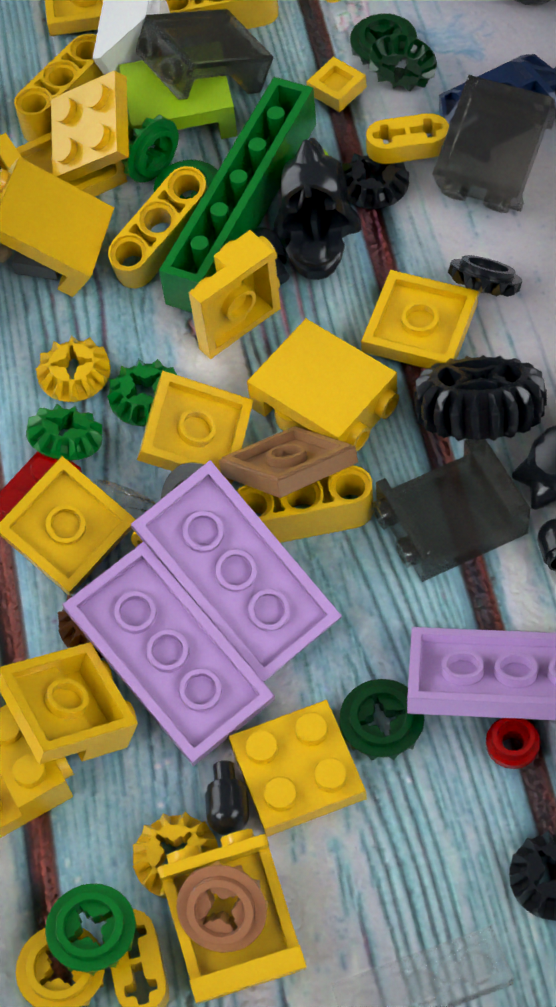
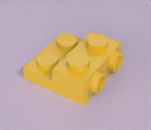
[189,230,281,359]
[0,642,138,765]
[0,704,74,838]

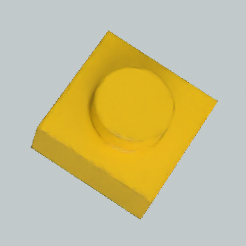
[306,56,367,112]

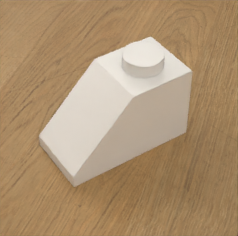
[92,0,170,75]

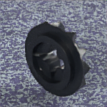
[342,153,409,209]
[448,255,522,297]
[509,830,556,921]

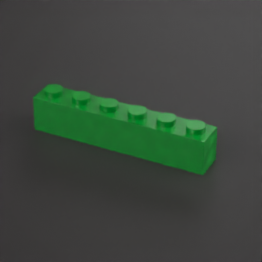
[159,77,316,313]

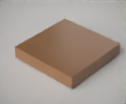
[219,426,358,498]

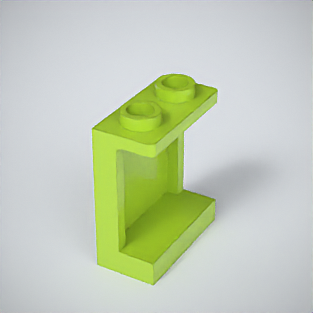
[119,45,238,140]

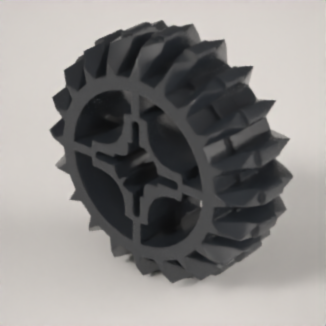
[414,355,547,442]

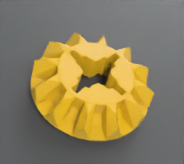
[35,335,111,402]
[133,812,219,899]
[16,927,105,1007]

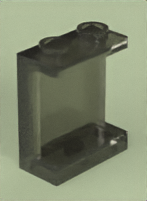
[136,9,274,100]
[432,74,556,213]
[372,439,531,582]

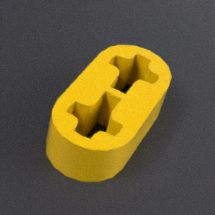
[366,113,449,164]
[110,909,169,1007]

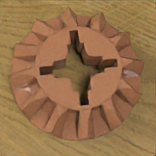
[177,861,268,952]

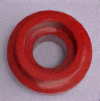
[486,718,540,769]

